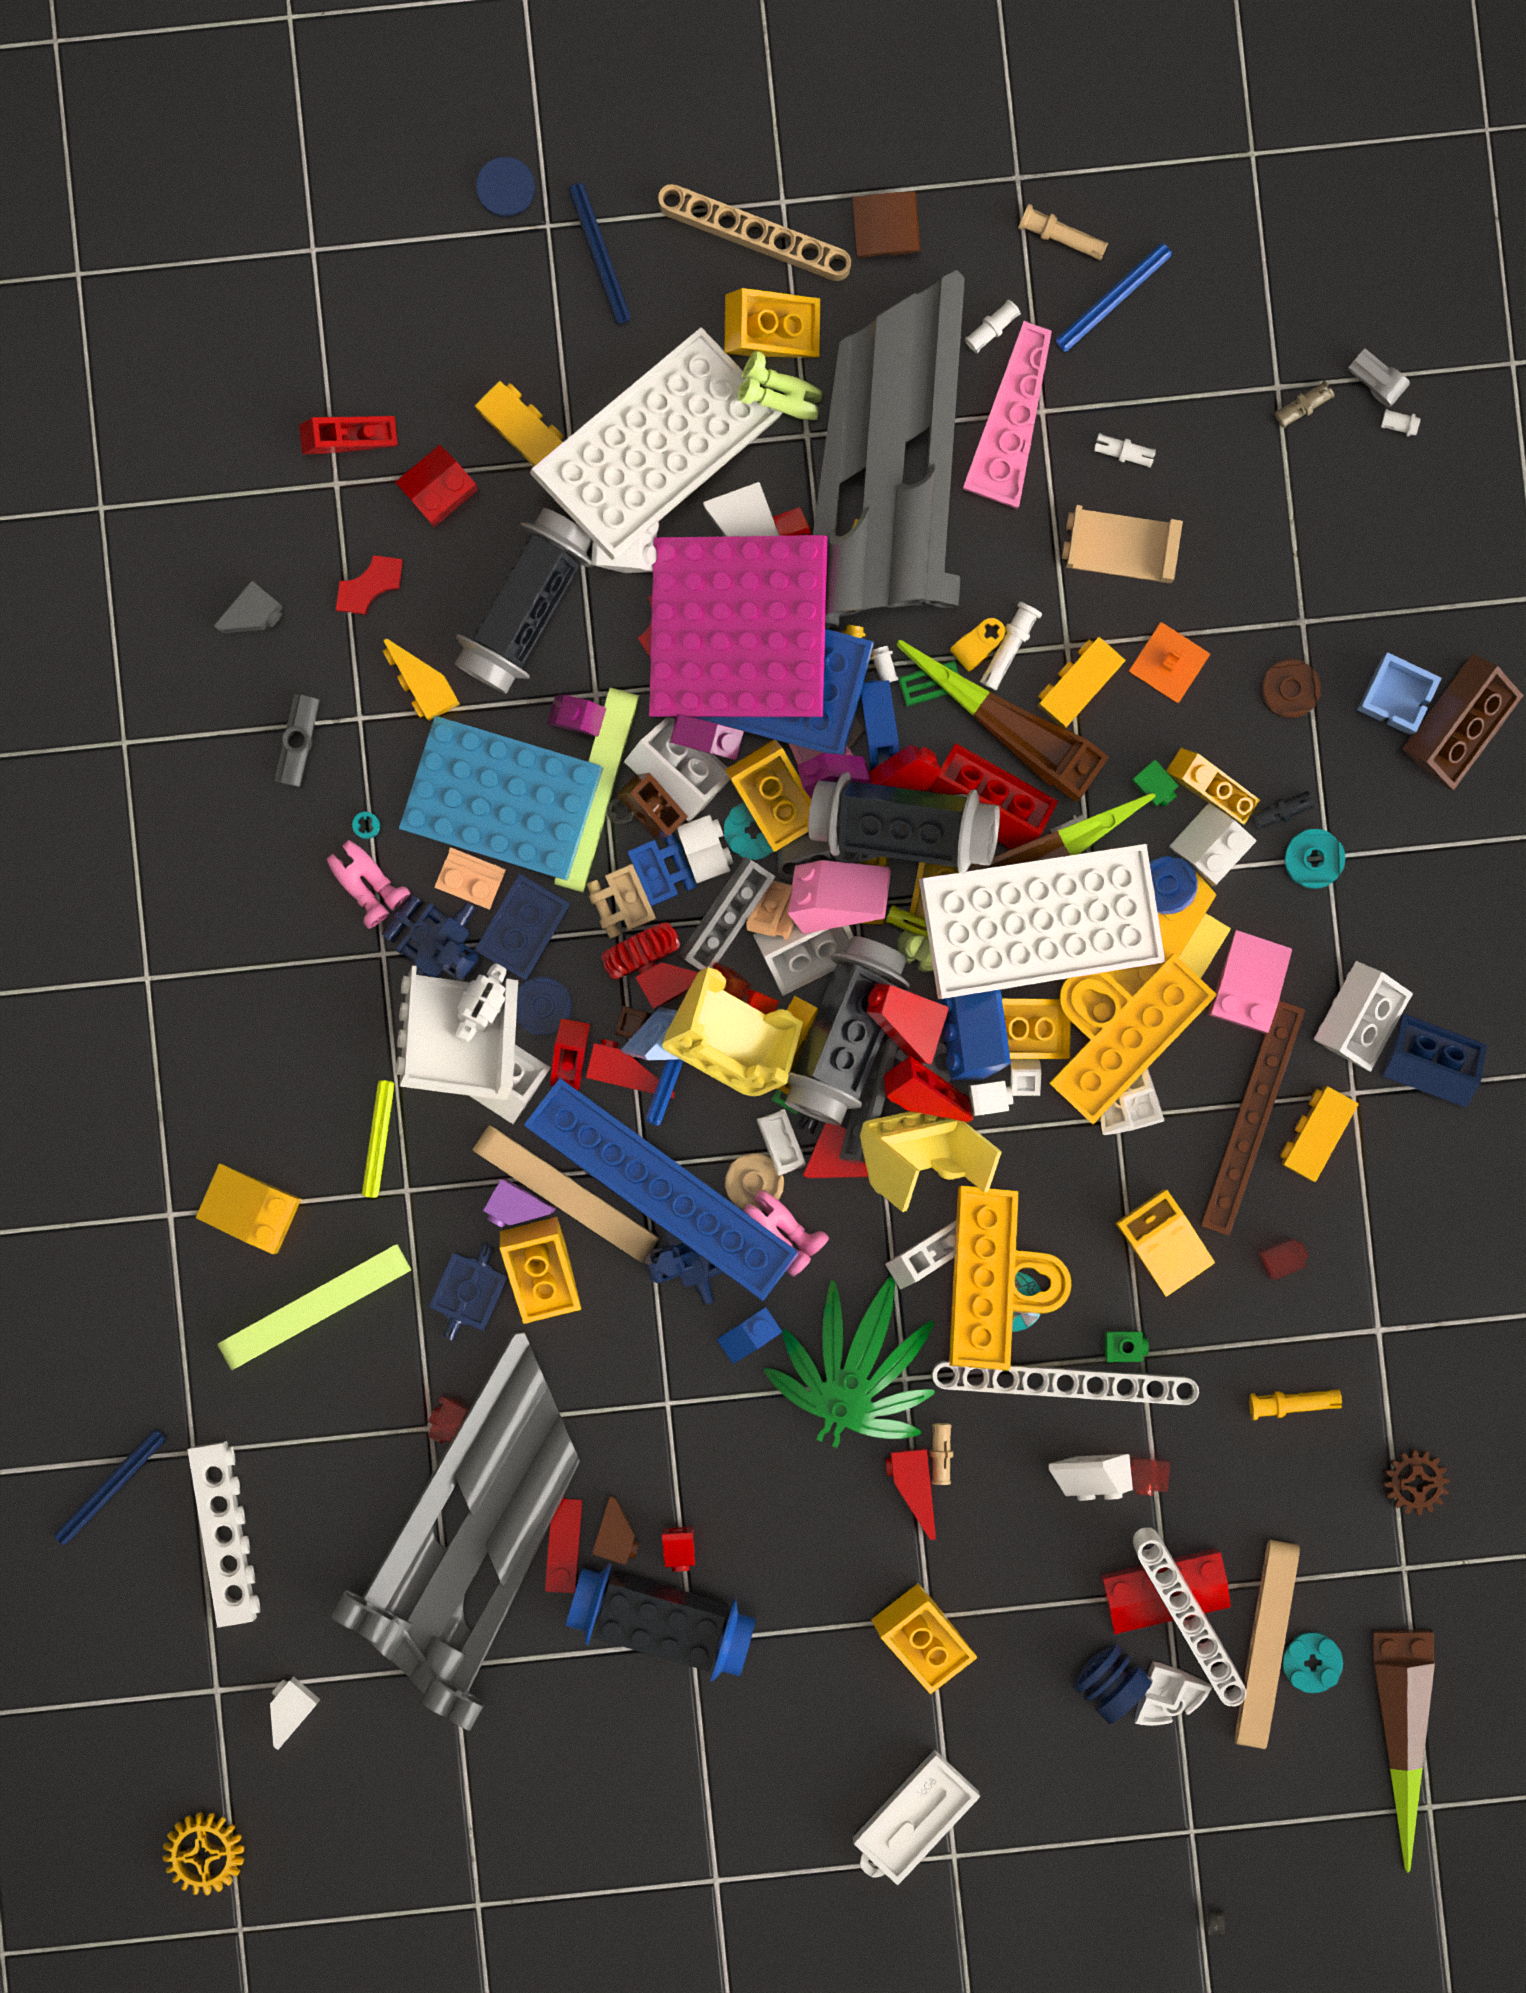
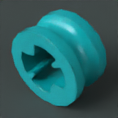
[352,812,380,839]

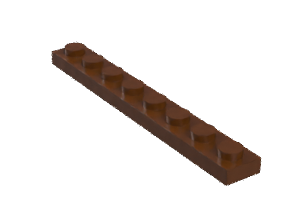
[1200,1001,1305,1236]

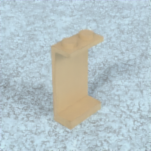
[1062,505,1183,583]

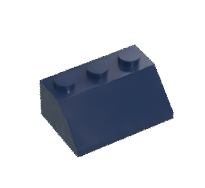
[1383,1013,1487,1108]

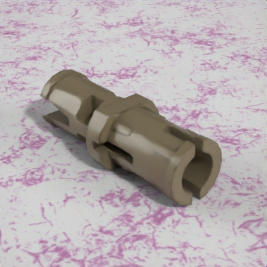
[1274,381,1335,428]

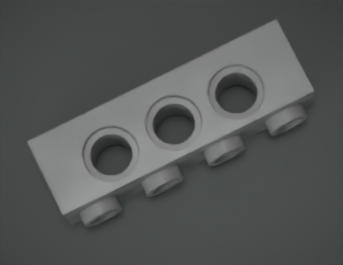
[679,857,776,970]

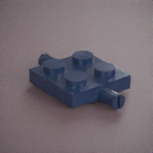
[429,1243,508,1341]

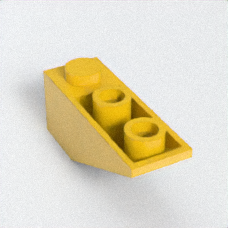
[382,639,460,722]
[1166,748,1260,825]

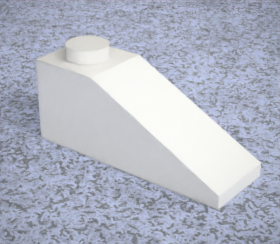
[885,1220,956,1289]

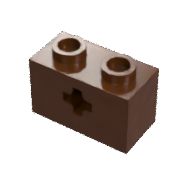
[616,773,688,838]

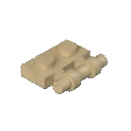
[586,864,656,939]

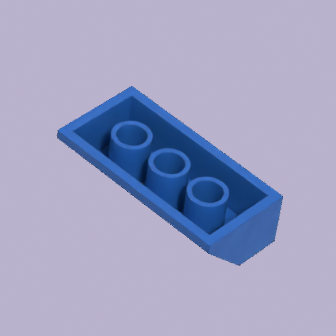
[939,989,1011,1080]

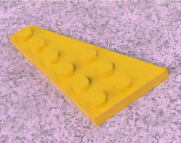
[1081,872,1216,1023]

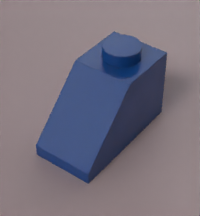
[716,1305,782,1364]

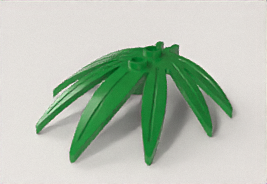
[764,1275,935,1448]

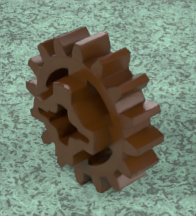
[1383,1449,1450,1515]

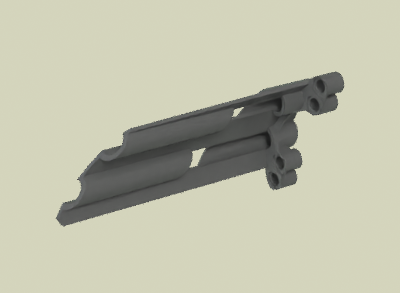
[813,270,965,627]
[330,1332,580,1731]

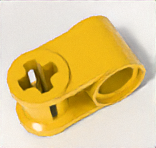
[949,618,1005,672]

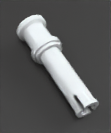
[979,601,1042,691]

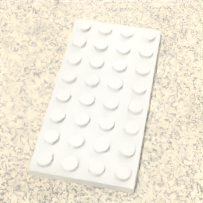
[530,327,782,560]
[919,844,1165,999]

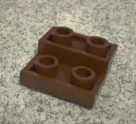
[852,192,920,258]

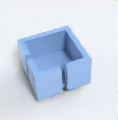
[1357,652,1442,735]

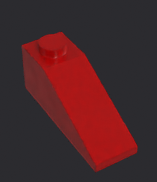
[299,416,398,454]
[586,1039,675,1098]
[884,1056,973,1122]
[885,1447,936,1540]
[545,1498,583,1593]

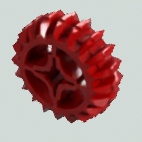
[601,922,680,980]

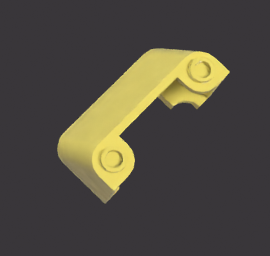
[662,967,803,1096]

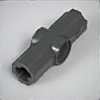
[274,694,320,787]

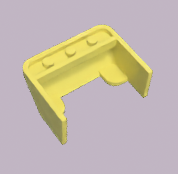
[860,1111,1002,1212]

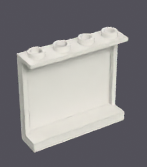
[395,966,518,1100]

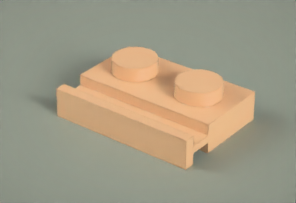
[434,847,506,910]
[746,881,795,940]

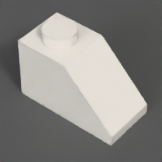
[968,1081,1013,1116]
[270,1676,320,1750]

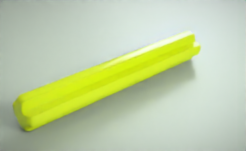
[362,1080,394,1198]

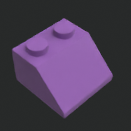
[483,1178,557,1227]

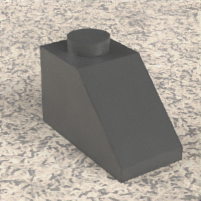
[214,581,283,634]

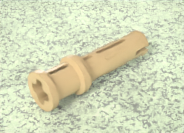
[1018,204,1108,260]

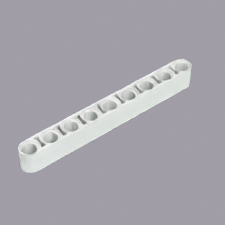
[931,1360,1199,1405]

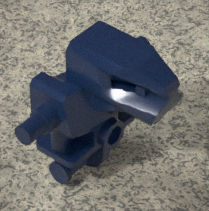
[381,894,480,981]
[644,1232,723,1305]

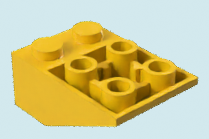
[1115,1189,1215,1297]

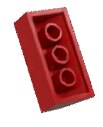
[928,743,1059,849]
[1100,1548,1231,1634]

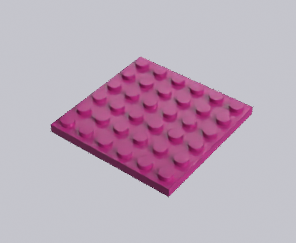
[649,535,828,717]

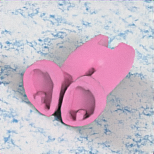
[327,840,411,929]
[742,1190,829,1277]

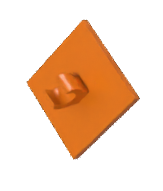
[1128,622,1210,704]

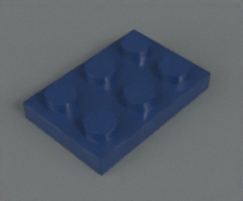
[474,874,571,981]

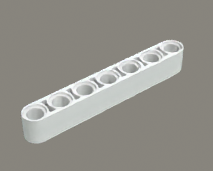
[1133,1528,1247,1706]

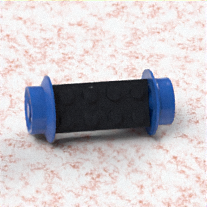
[566,1563,756,1682]

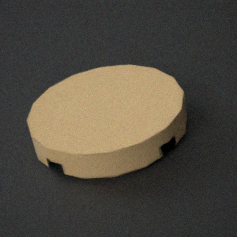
[725,1153,784,1211]

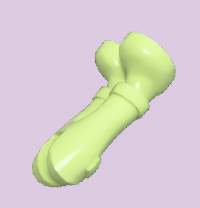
[737,351,823,420]
[897,930,934,973]

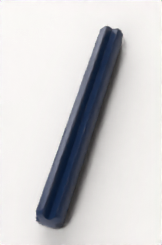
[569,183,631,324]
[53,1429,166,1545]

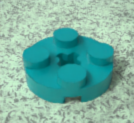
[724,802,773,861]
[1284,829,1345,889]
[1282,1632,1343,1693]

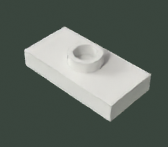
[756,1109,806,1176]

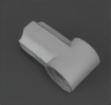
[1348,348,1410,407]

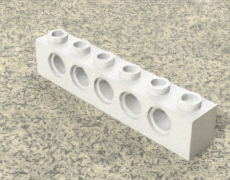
[187,1441,260,1628]

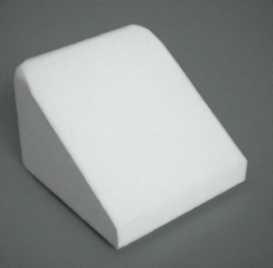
[1010,1059,1041,1096]

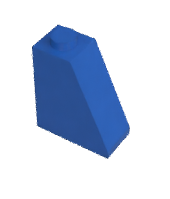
[860,680,899,771]

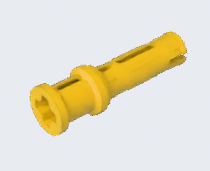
[1249,1389,1342,1420]

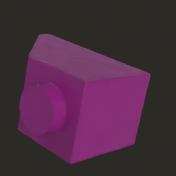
[547,695,607,737]
[669,714,744,760]
[797,753,871,799]

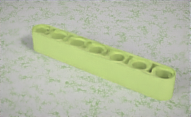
[554,687,639,892]
[217,1244,411,1370]

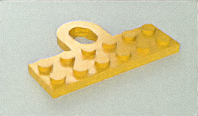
[1049,953,1217,1124]
[949,1186,1071,1371]

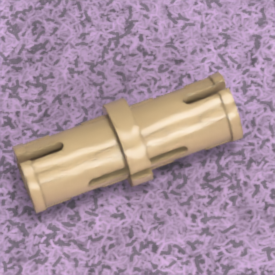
[929,1423,953,1485]

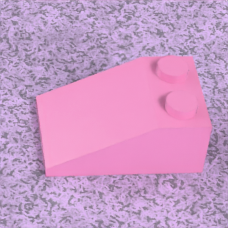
[788,860,891,934]
[1207,930,1292,1033]

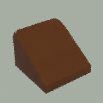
[615,1006,652,1039]

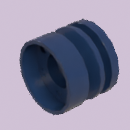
[1072,1642,1153,1724]

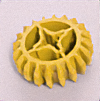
[163,1812,244,1895]

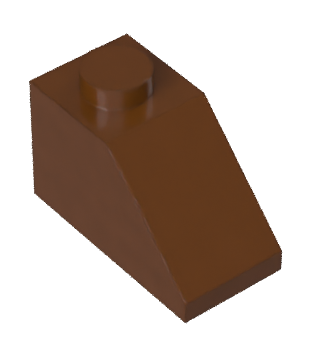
[592,1494,639,1565]

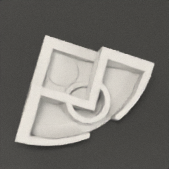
[1101,1069,1164,1135]
[1134,1661,1212,1726]

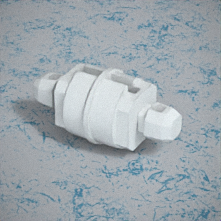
[456,963,506,1043]

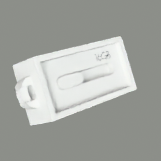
[853,1749,980,1885]

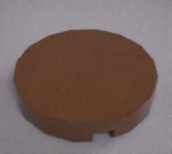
[1261,659,1321,719]

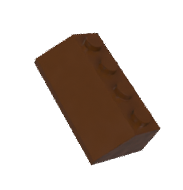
[1402,654,1524,790]

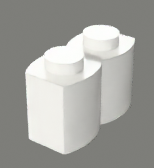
[677,815,734,884]

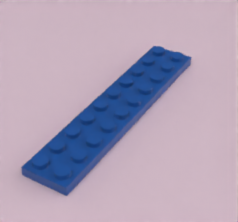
[524,1078,799,1301]

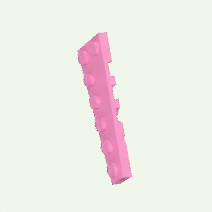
[963,321,1052,509]

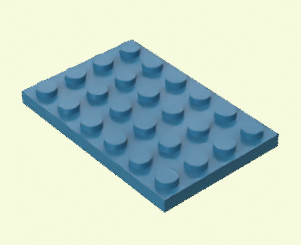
[399,716,603,881]

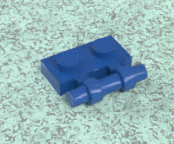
[627,832,698,907]

